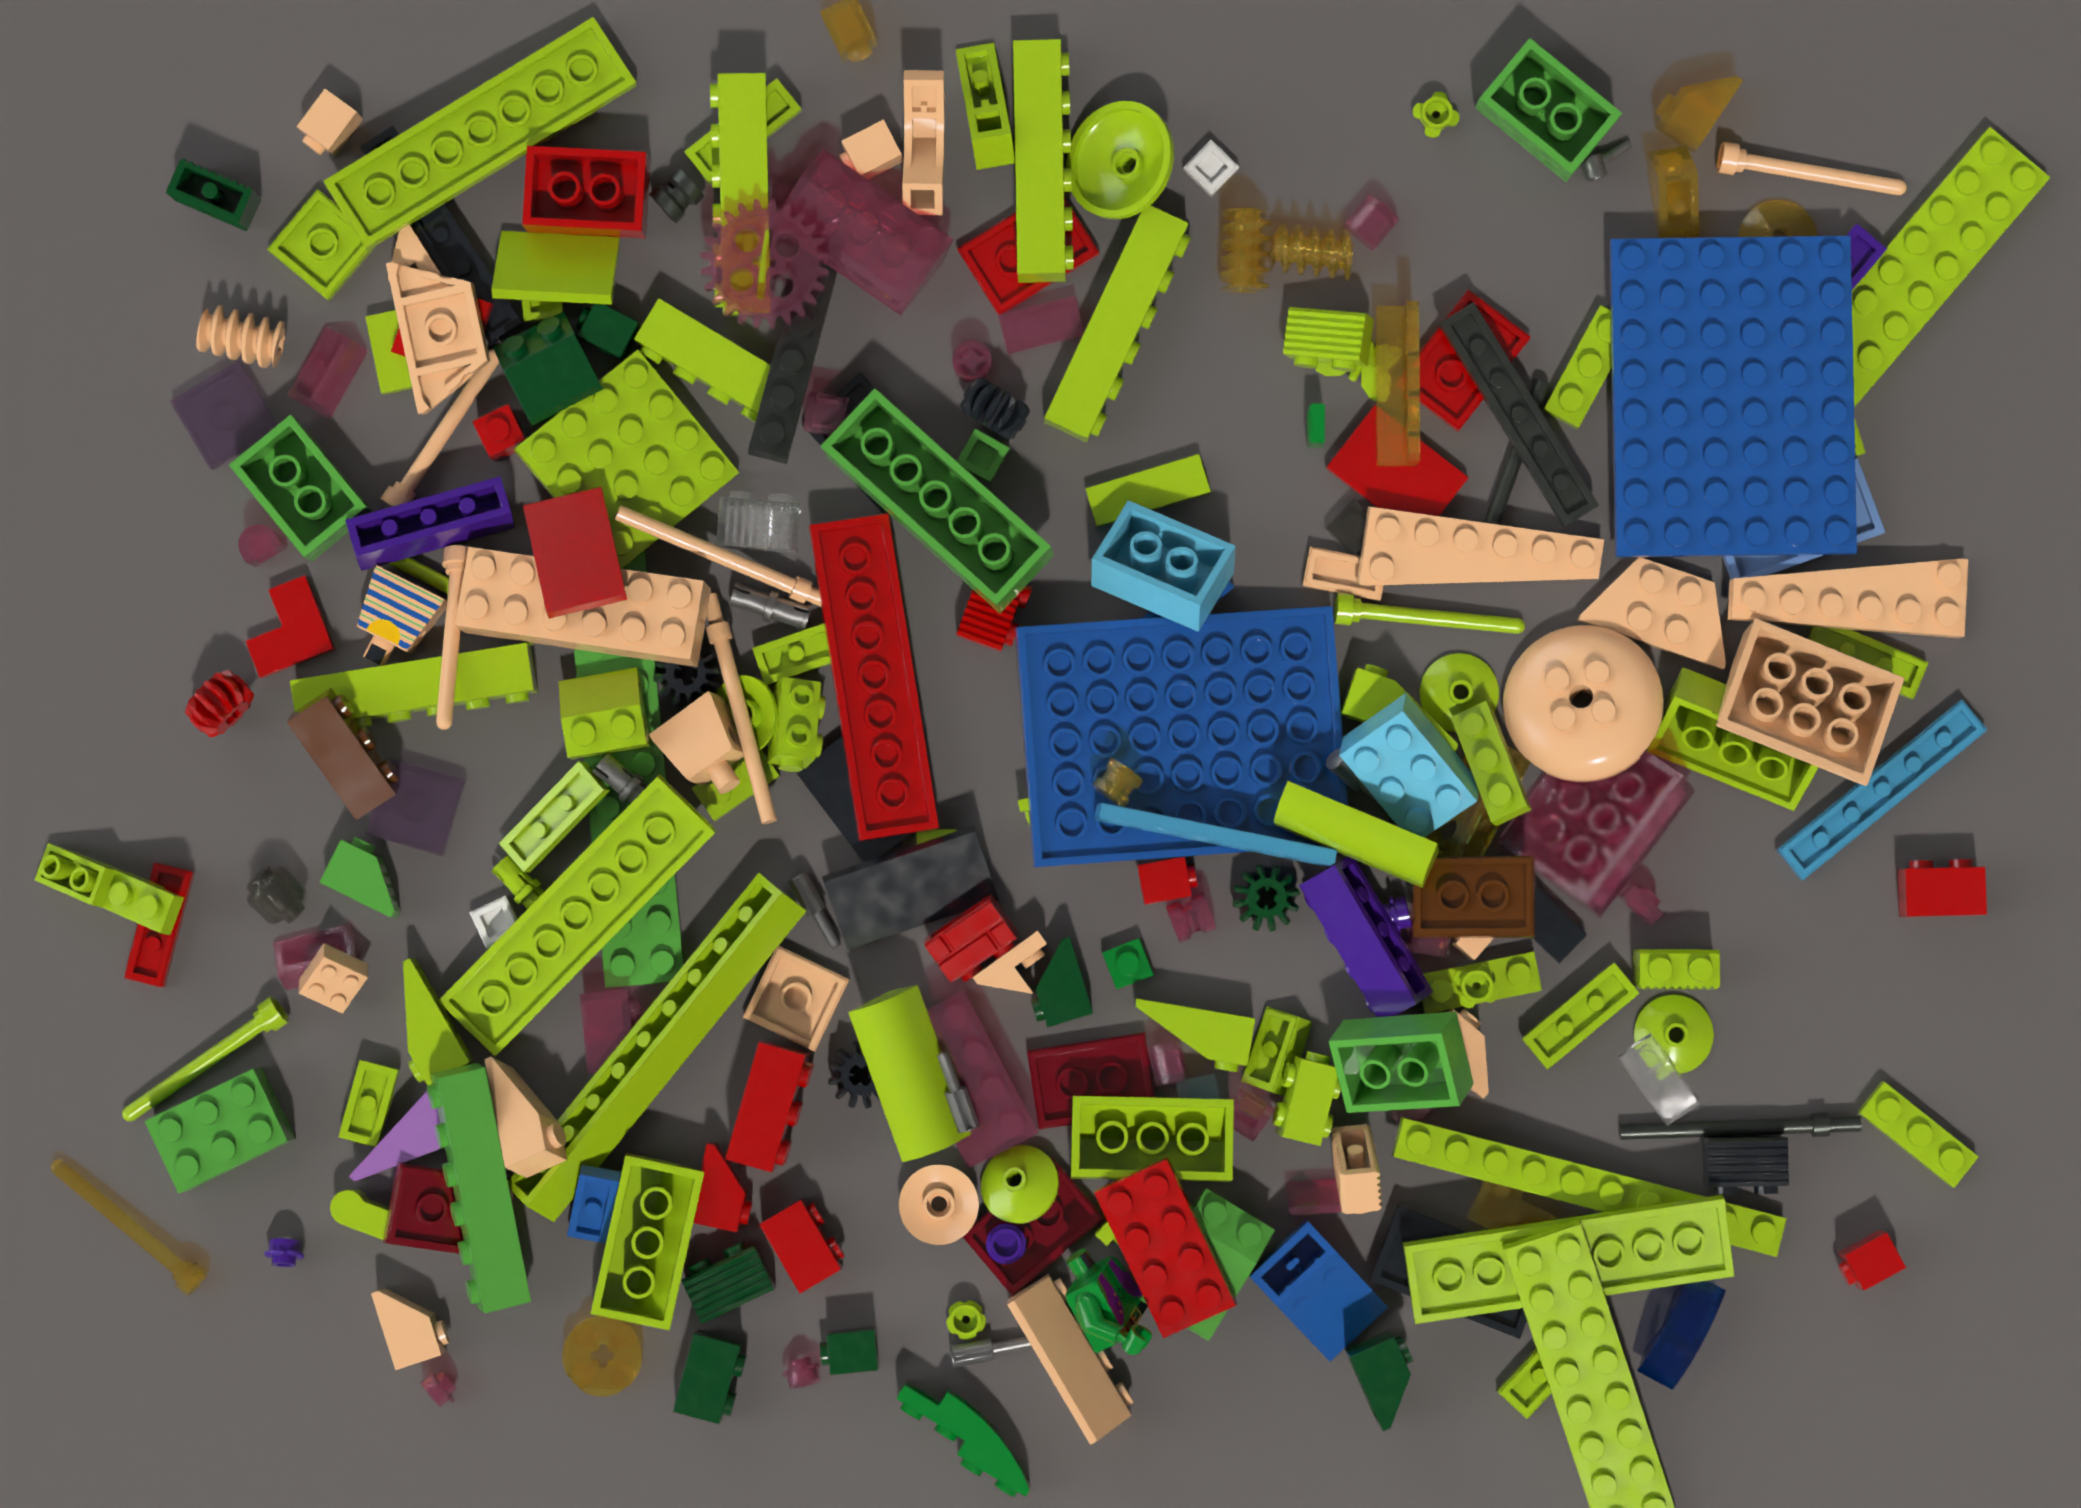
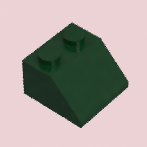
[493,311,603,425]
[1344,1330,1413,1431]

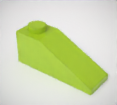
[955,43,1015,170]
[1341,664,1458,752]
[403,958,475,1085]
[1135,998,1255,1072]

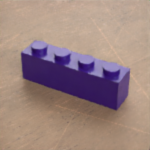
[345,476,515,571]
[1299,857,1433,1017]

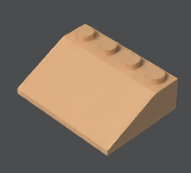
[1716,618,1905,786]

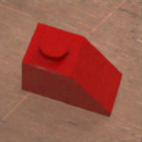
[693,1142,753,1232]

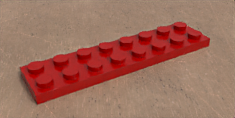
[809,513,939,841]

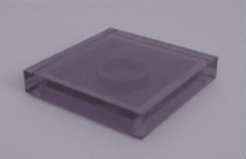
[170,361,278,470]
[366,758,466,856]

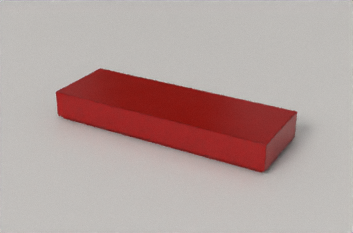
[124,862,195,988]

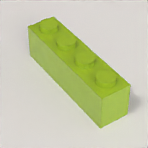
[634,298,771,423]

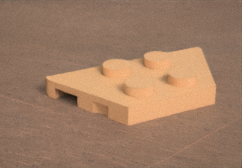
[386,262,491,415]
[1577,557,1726,670]

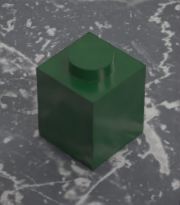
[576,304,641,362]
[820,1327,880,1375]

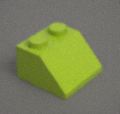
[558,667,651,760]

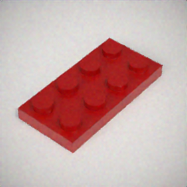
[1094,1157,1237,1339]

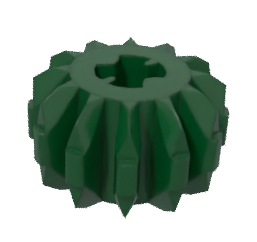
[1232,864,1300,932]

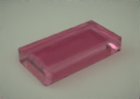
[998,296,1084,355]

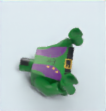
[1065,1248,1152,1355]

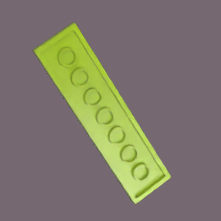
[323,17,636,251]
[1852,127,2051,407]
[438,774,717,1056]
[1403,1195,1734,1324]
[1502,1220,1675,1508]

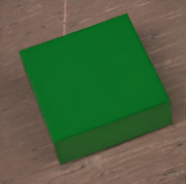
[1307,403,1325,448]

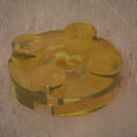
[562,1315,644,1397]

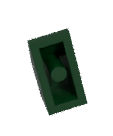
[1030,937,1093,1028]

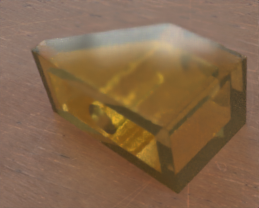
[1655,76,1743,153]
[1648,145,1700,238]

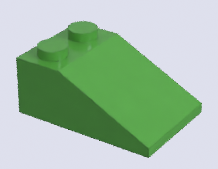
[1139,1188,1275,1341]

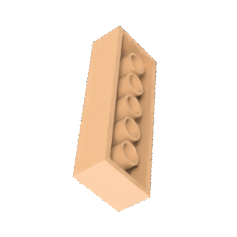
[455,547,711,667]

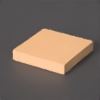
[743,946,850,1052]

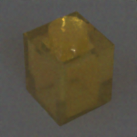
[820,0,877,62]

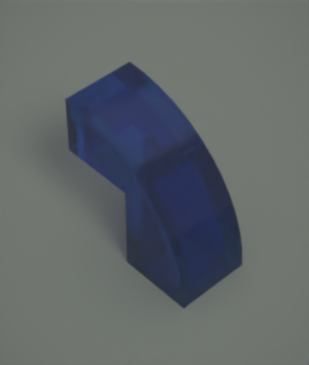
[1637,1280,1726,1390]

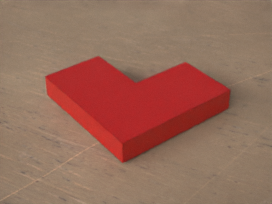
[245,575,336,679]

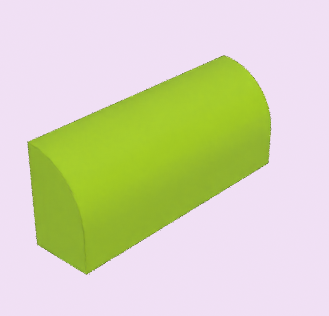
[1274,781,1439,888]
[848,985,971,1162]

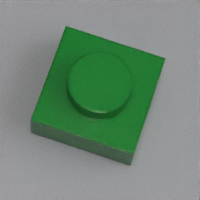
[1102,938,1153,990]

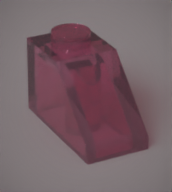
[580,989,641,1074]

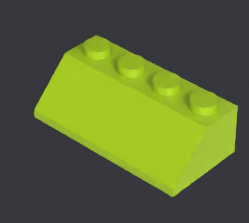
[1646,667,1819,811]
[1071,1096,1234,1182]
[590,1152,704,1331]

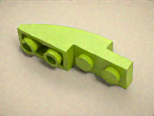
[34,843,184,935]

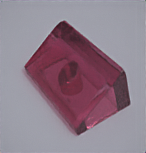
[287,327,367,418]
[273,923,360,990]
[1286,1179,1342,1215]

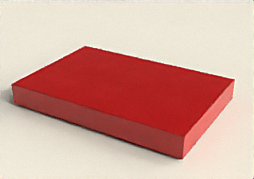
[957,197,1099,317]
[1395,289,1531,432]
[1325,405,1469,516]
[523,487,628,619]

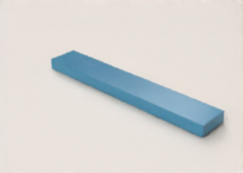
[1776,699,1987,881]
[1094,803,1337,866]

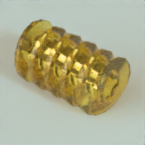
[1219,208,1271,293]
[1269,223,1353,281]

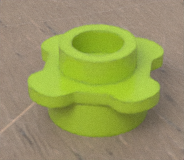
[1412,91,1460,138]
[1454,964,1498,1008]

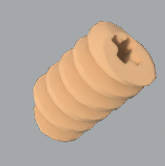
[196,305,285,368]

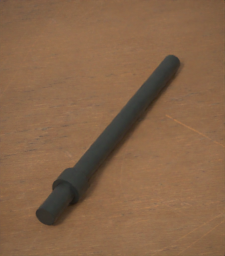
[1619,1113,1862,1140]

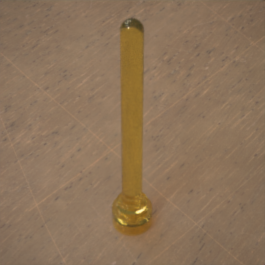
[50,1160,209,1296]

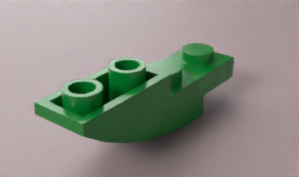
[896,1381,1030,1497]

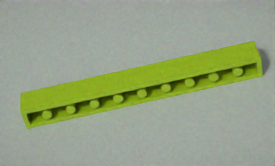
[508,873,806,1222]

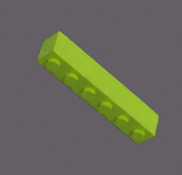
[1013,39,1074,283]
[710,73,771,316]
[1044,205,1192,443]
[290,643,538,728]

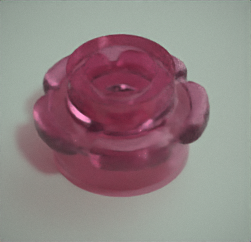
[782,1357,821,1389]
[420,1370,457,1407]

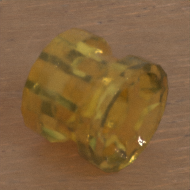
[1092,758,1143,807]

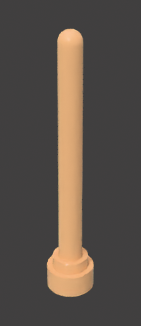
[1717,141,1907,195]
[380,349,500,507]
[436,545,468,730]

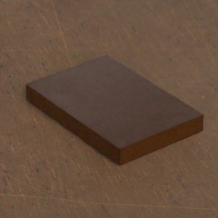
[1413,856,1535,939]

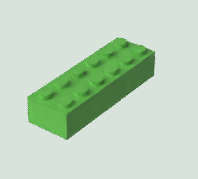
[820,388,1054,613]

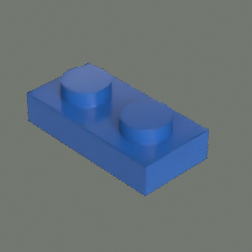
[567,1164,621,1244]

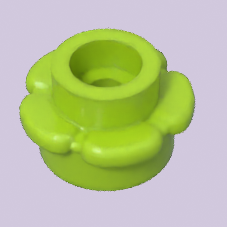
[946,1300,986,1340]

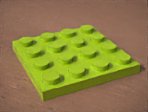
[514,350,740,569]

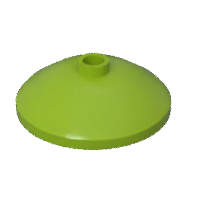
[1066,101,1174,219]

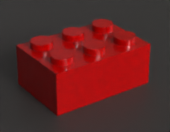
[522,146,651,239]
[725,1040,814,1173]

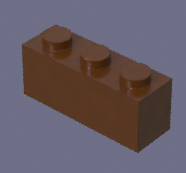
[287,688,400,820]

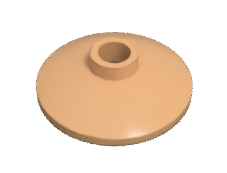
[899,1164,979,1245]

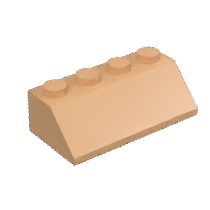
[1007,1274,1134,1445]

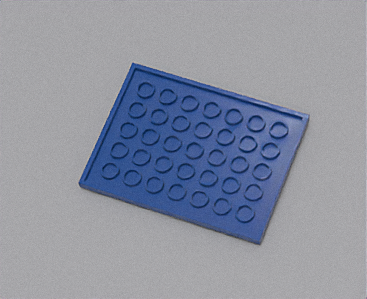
[1609,236,1857,558]
[1015,606,1348,868]

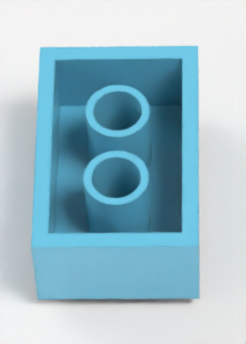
[1091,500,1236,632]
[1339,693,1479,837]

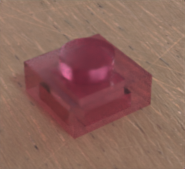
[1619,885,1664,925]

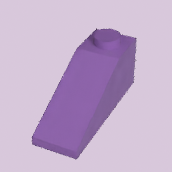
[349,1091,442,1181]

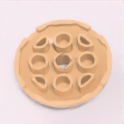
[1503,625,1664,782]

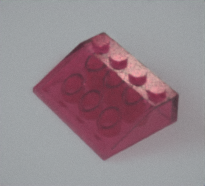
[1496,751,1695,918]

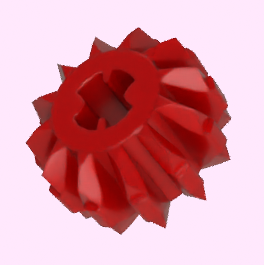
[185,669,254,738]

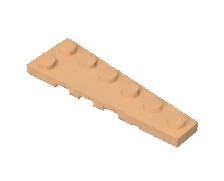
[1357,506,1604,586]
[1727,558,1968,638]

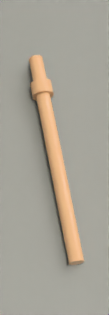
[614,505,821,607]
[706,593,777,824]

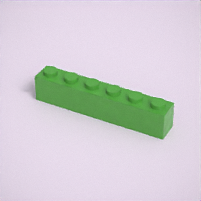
[427,1063,531,1314]

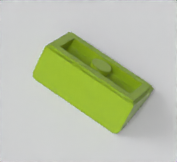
[1241,1006,1312,1096]

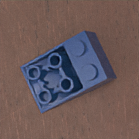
[1249,1219,1388,1362]

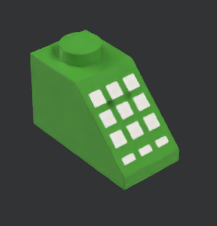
[319,836,401,918]

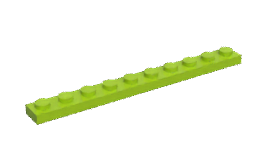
[1391,1117,1787,1257]

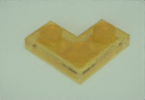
[1465,1181,1556,1229]

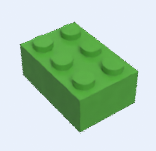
[1475,38,1622,183]
[229,415,374,562]
[1328,1012,1474,1113]
[144,1067,296,1194]

